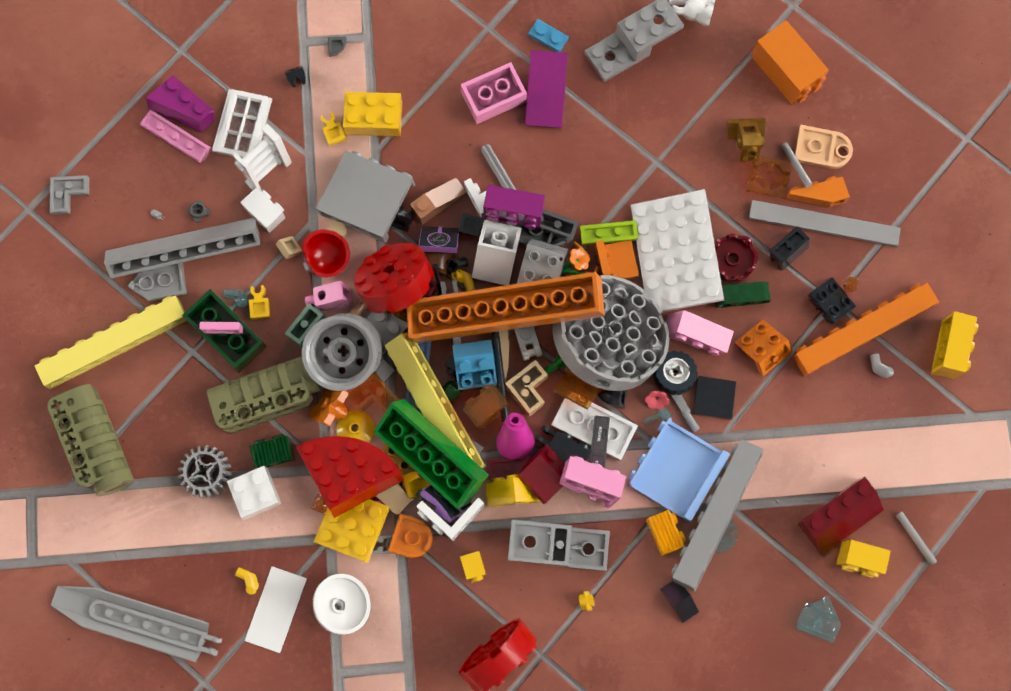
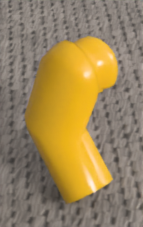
[451,270,476,292]
[235,567,259,595]

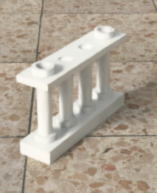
[233,124,292,191]

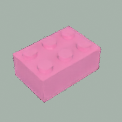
[461,62,527,124]

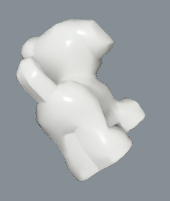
[669,0,715,27]

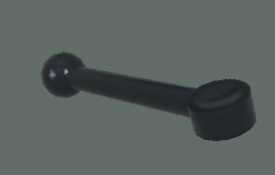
[433,264,442,296]

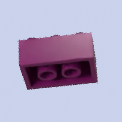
[483,185,545,229]

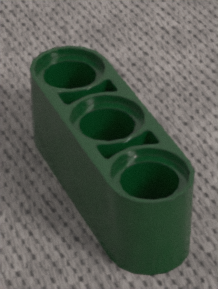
[716,282,771,308]

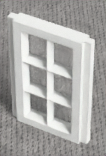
[212,89,272,158]

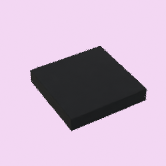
[693,376,736,420]

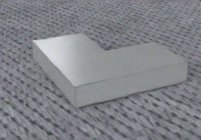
[50,175,89,215]

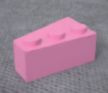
[665,310,734,356]
[559,456,626,509]

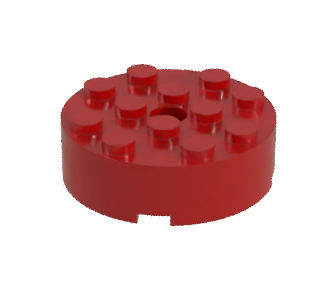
[354,243,434,314]
[458,618,537,691]

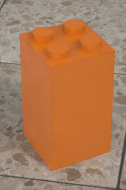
[751,20,829,105]

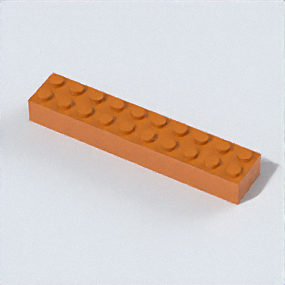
[407,272,605,343]

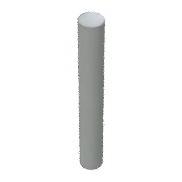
[781,142,813,188]
[896,512,937,565]

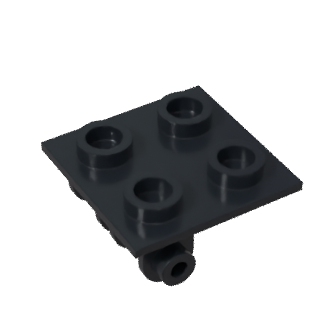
[807,277,856,325]

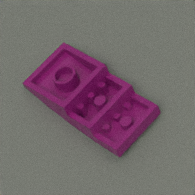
[525,50,568,128]

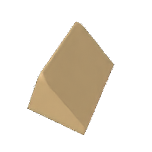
[376,484,414,516]

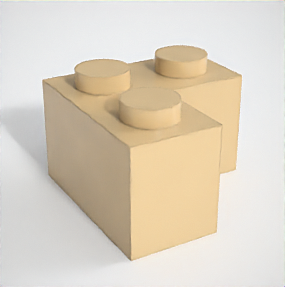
[505,360,548,417]

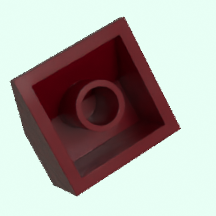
[517,445,565,505]

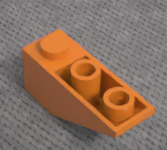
[786,176,850,208]

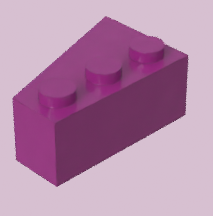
[146,75,215,132]

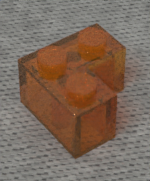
[346,371,399,414]
[463,384,510,429]

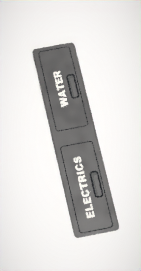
[590,415,610,468]

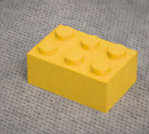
[343,92,402,136]
[931,311,978,379]

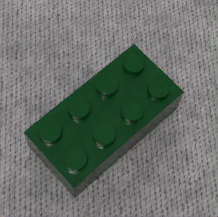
[182,289,267,373]

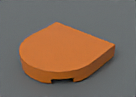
[388,513,433,558]

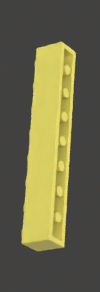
[35,296,187,389]
[385,332,486,469]

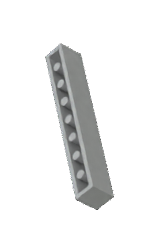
[104,217,260,279]
[671,439,763,592]

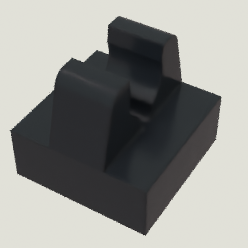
[285,66,306,87]
[391,207,413,232]

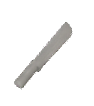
[670,394,700,432]

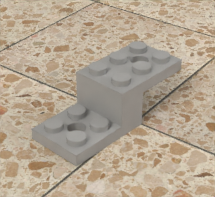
[585,0,684,82]
[508,520,610,571]

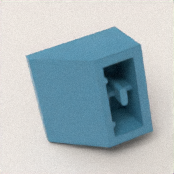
[452,340,497,390]

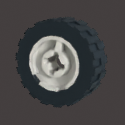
[653,351,698,395]

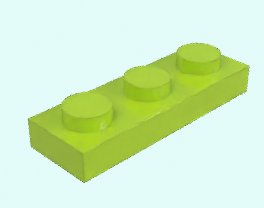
[579,220,638,246]

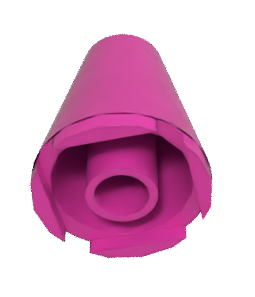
[496,413,535,461]

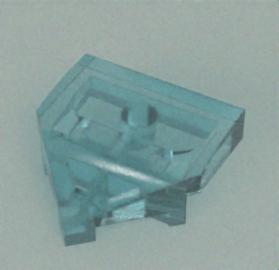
[795,595,841,643]

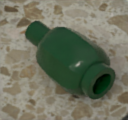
[442,379,462,403]

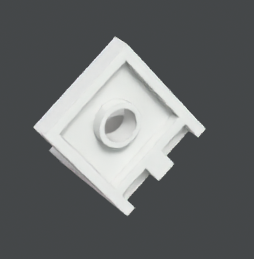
[416,498,484,541]

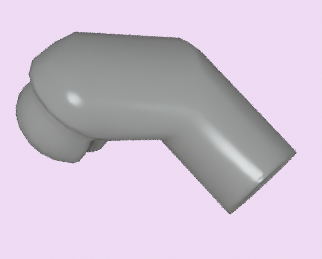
[870,354,894,378]

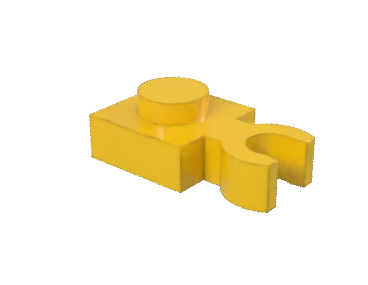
[320,111,346,147]
[249,285,271,320]

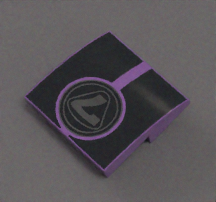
[419,226,459,253]
[421,485,472,523]

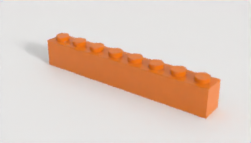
[792,282,939,377]

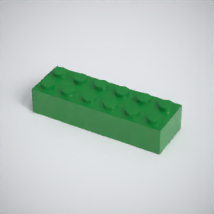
[373,399,489,509]

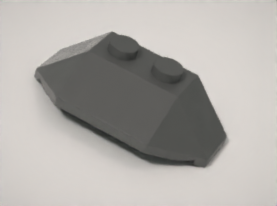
[504,210,579,246]

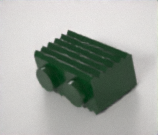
[249,434,295,469]

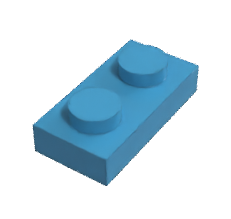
[528,19,569,52]

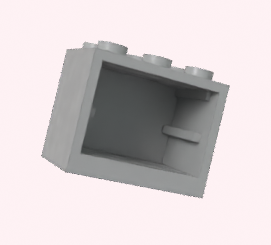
[517,239,568,284]

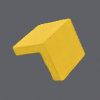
[403,471,430,499]

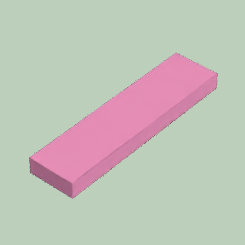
[140,110,212,164]

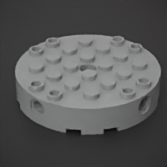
[552,275,669,391]

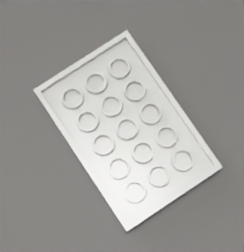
[631,189,724,312]

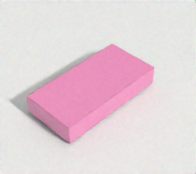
[200,322,243,334]

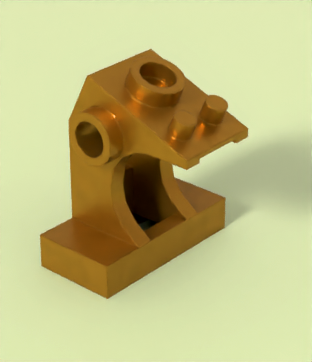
[726,118,766,162]

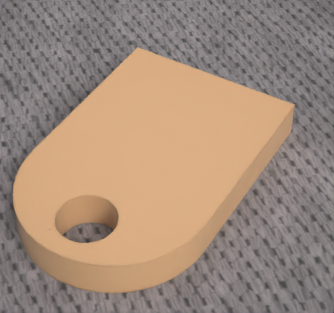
[795,125,853,169]

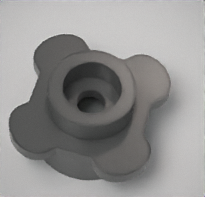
[187,200,210,222]

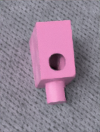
[305,281,353,311]

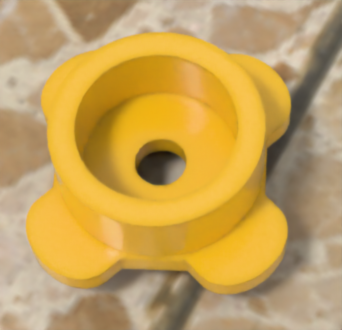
[579,591,594,611]

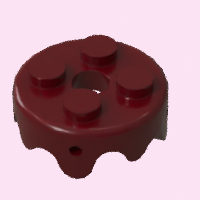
[715,233,758,282]

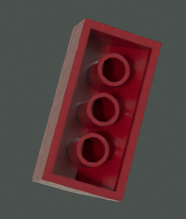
[798,476,884,556]

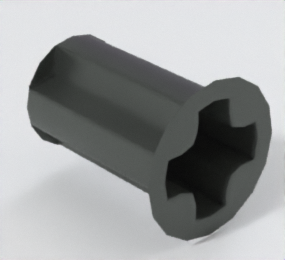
[446,257,469,273]

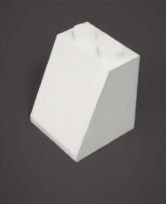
[472,220,522,285]

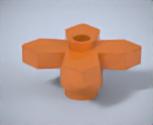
[308,388,349,427]

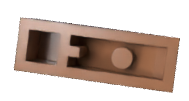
[410,178,467,225]

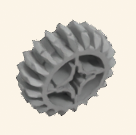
[178,445,232,498]

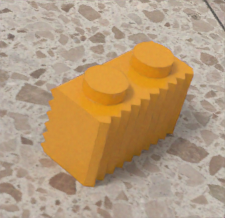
[646,510,686,556]

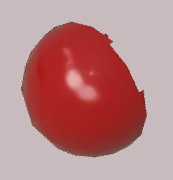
[302,229,351,278]

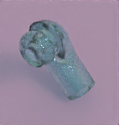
[223,289,249,308]

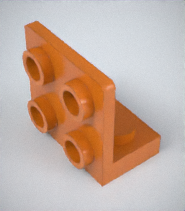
[594,240,639,279]
[735,320,792,376]

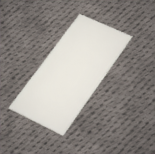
[245,567,307,653]

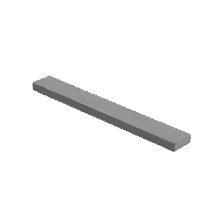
[748,200,901,247]

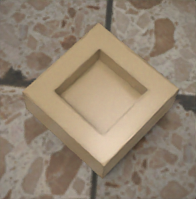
[276,236,302,259]

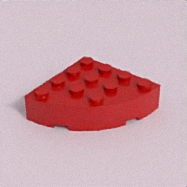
[296,436,404,518]

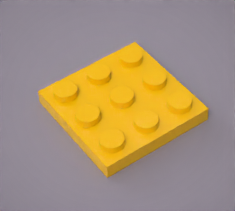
[314,499,390,563]

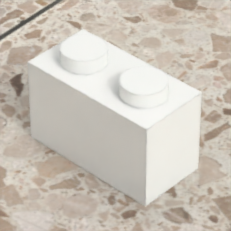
[240,187,286,233]

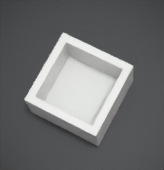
[227,466,282,520]

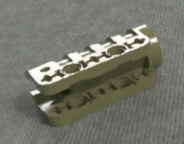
[207,356,321,434]
[47,384,135,497]

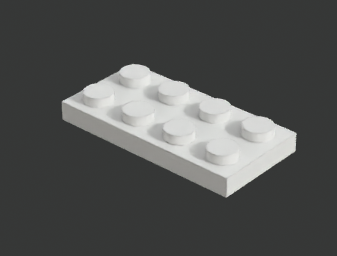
[551,391,638,461]

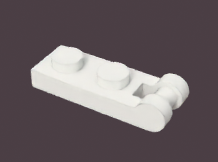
[514,326,542,361]

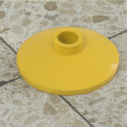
[336,410,375,443]

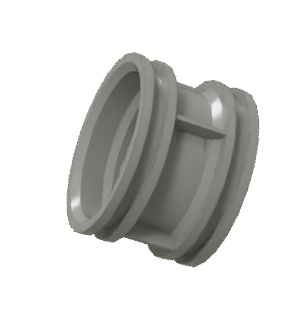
[302,313,383,391]

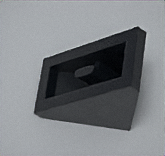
[660,581,699,623]

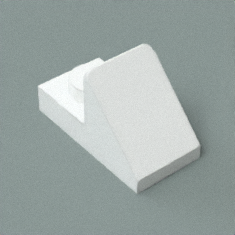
[464,178,486,218]

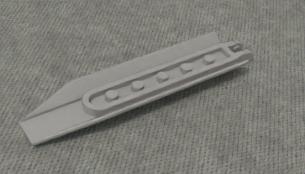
[51,586,222,662]

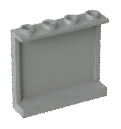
[316,150,415,243]

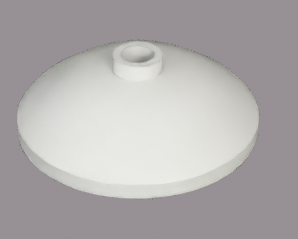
[313,574,371,635]

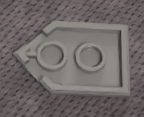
[127,262,187,301]

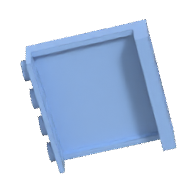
[628,417,730,522]

